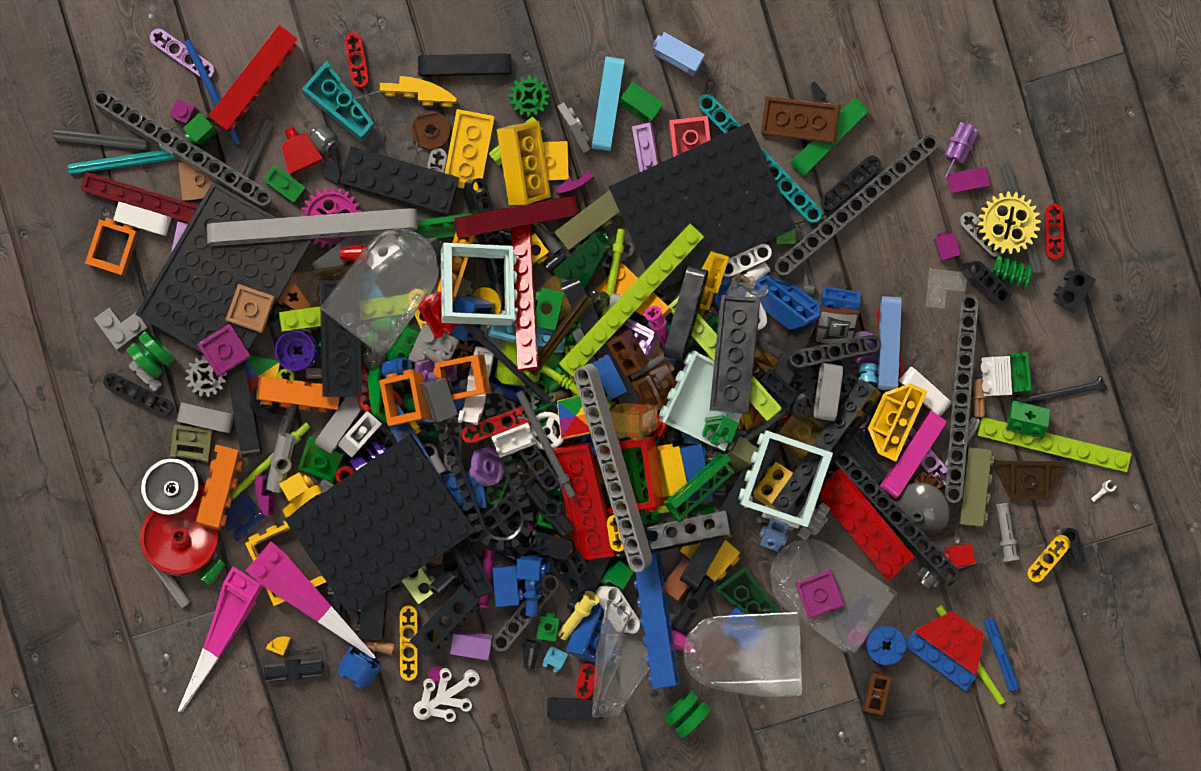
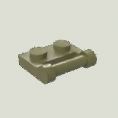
[170,425,213,464]

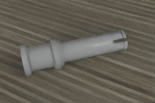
[996,503,1020,562]

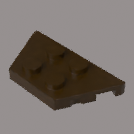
[290,262,365,308]
[993,460,1067,500]

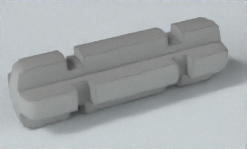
[129,360,162,392]

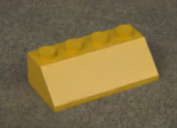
[497,121,551,205]

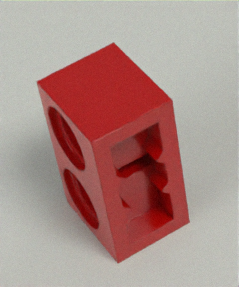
[943,543,975,567]

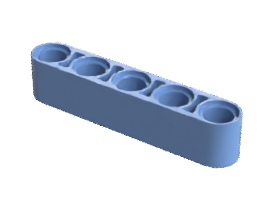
[877,296,901,391]

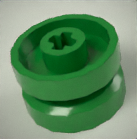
[126,330,176,379]
[662,690,711,739]

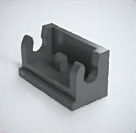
[420,377,458,422]

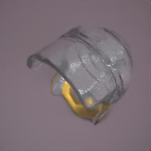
[727,273,768,301]

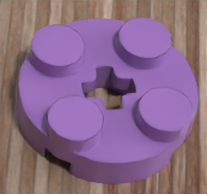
[469,447,503,486]

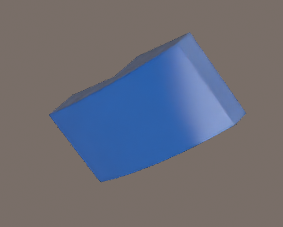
[592,355,627,401]

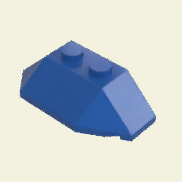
[753,275,820,330]

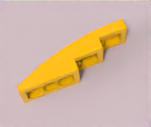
[698,251,729,318]

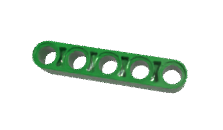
[790,97,869,177]

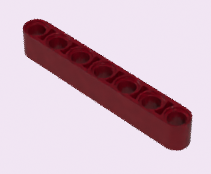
[454,195,579,238]

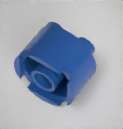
[865,625,906,665]
[337,646,383,689]

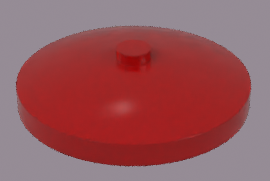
[140,502,218,576]

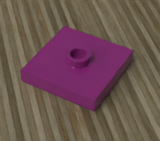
[197,324,251,377]
[795,569,845,619]

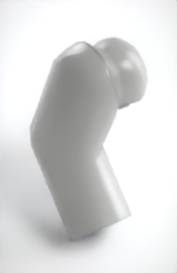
[422,346,452,363]

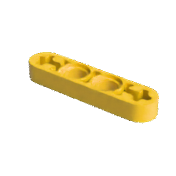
[400,605,418,681]

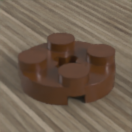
[412,111,450,150]

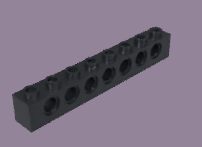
[771,379,882,517]

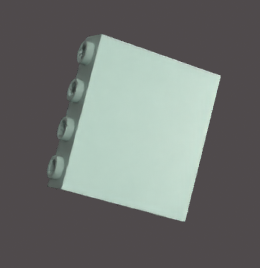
[659,351,742,451]

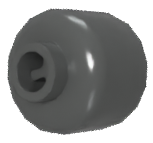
[310,126,338,154]

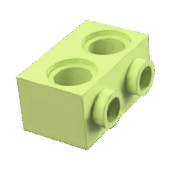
[402,565,435,604]

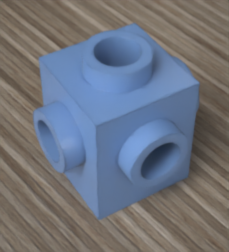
[759,517,789,552]

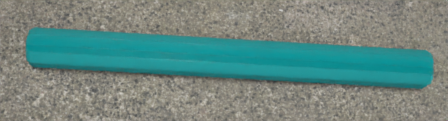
[68,149,181,175]

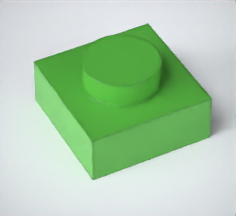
[776,229,796,245]

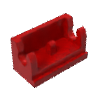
[418,291,459,339]

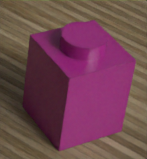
[169,98,198,125]
[933,231,961,261]

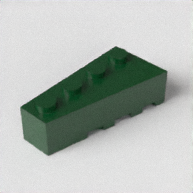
[715,565,792,640]

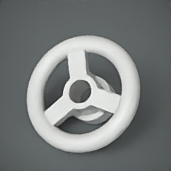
[529,412,564,450]

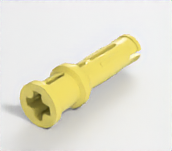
[557,591,599,640]

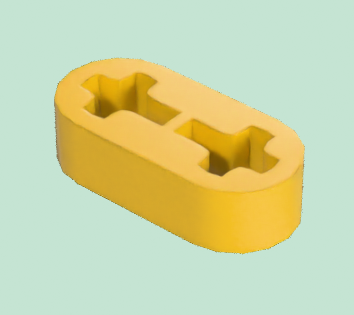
[607,515,624,551]

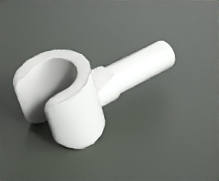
[1091,480,1116,502]

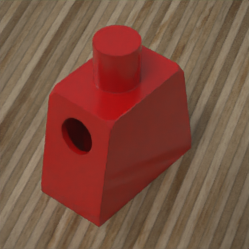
[281,126,324,176]

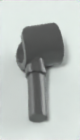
[802,269,814,296]

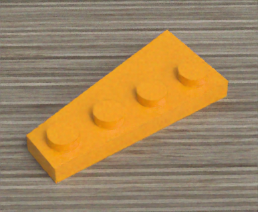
[596,262,672,317]

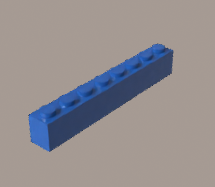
[633,533,681,689]

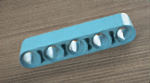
[592,56,625,151]

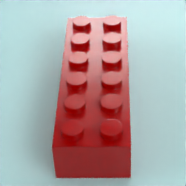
[207,25,298,133]

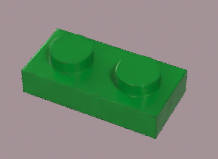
[263,165,306,203]

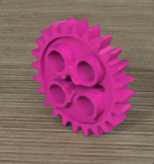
[300,187,362,249]

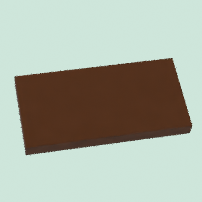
[761,96,841,144]

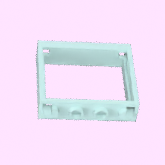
[441,243,517,326]
[738,430,833,527]

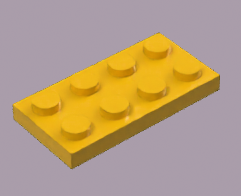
[445,109,495,191]

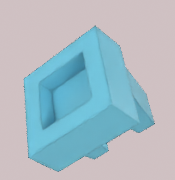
[542,645,568,673]

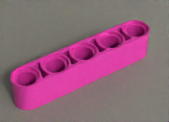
[880,410,946,499]

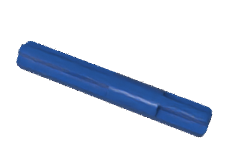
[983,618,1019,691]

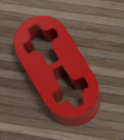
[576,662,597,699]

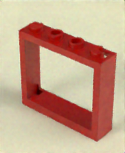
[606,437,665,515]

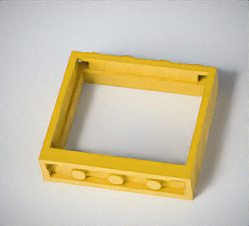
[245,521,326,606]

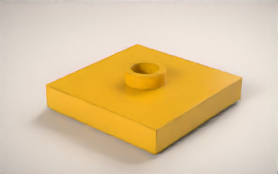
[542,141,569,181]

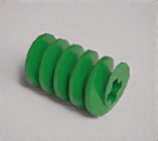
[991,255,1033,290]

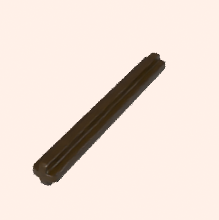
[528,294,592,376]

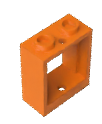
[85,218,139,276]
[434,355,491,400]
[379,369,431,426]

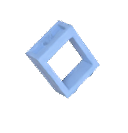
[653,32,705,76]

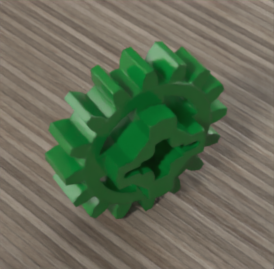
[508,75,550,118]

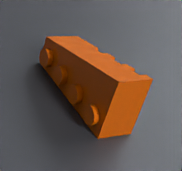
[256,376,339,413]
[196,445,243,531]

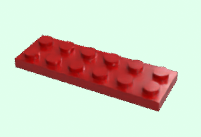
[553,443,617,560]
[818,468,915,581]

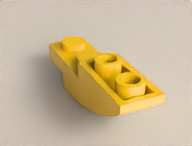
[380,76,457,107]

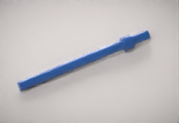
[184,39,242,146]

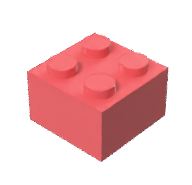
[669,116,710,157]

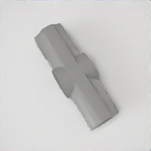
[266,432,296,493]

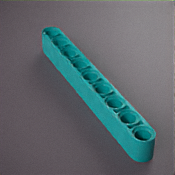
[698,94,822,224]

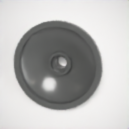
[141,459,199,515]
[894,482,950,537]

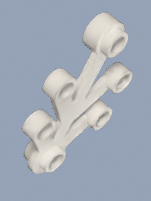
[413,668,480,722]

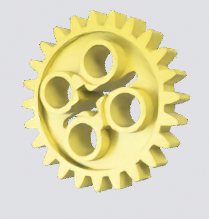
[977,192,1041,254]

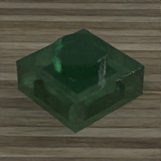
[419,425,443,445]

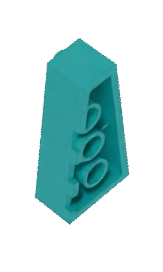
[302,61,374,142]

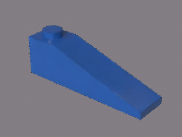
[566,585,615,668]

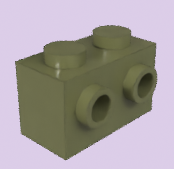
[718,437,759,473]

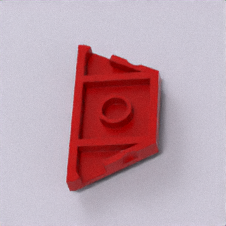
[915,610,984,675]

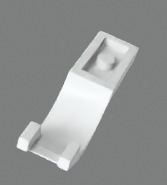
[458,347,494,425]

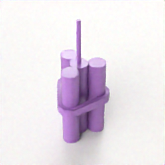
[945,122,979,177]

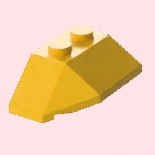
[868,383,928,462]

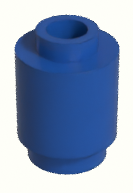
[382,357,411,378]

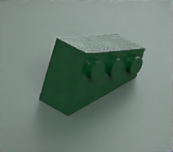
[553,231,612,292]

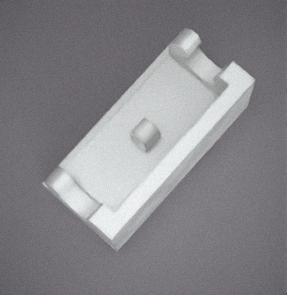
[492,423,536,458]

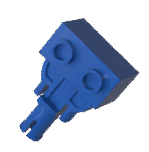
[516,554,551,616]

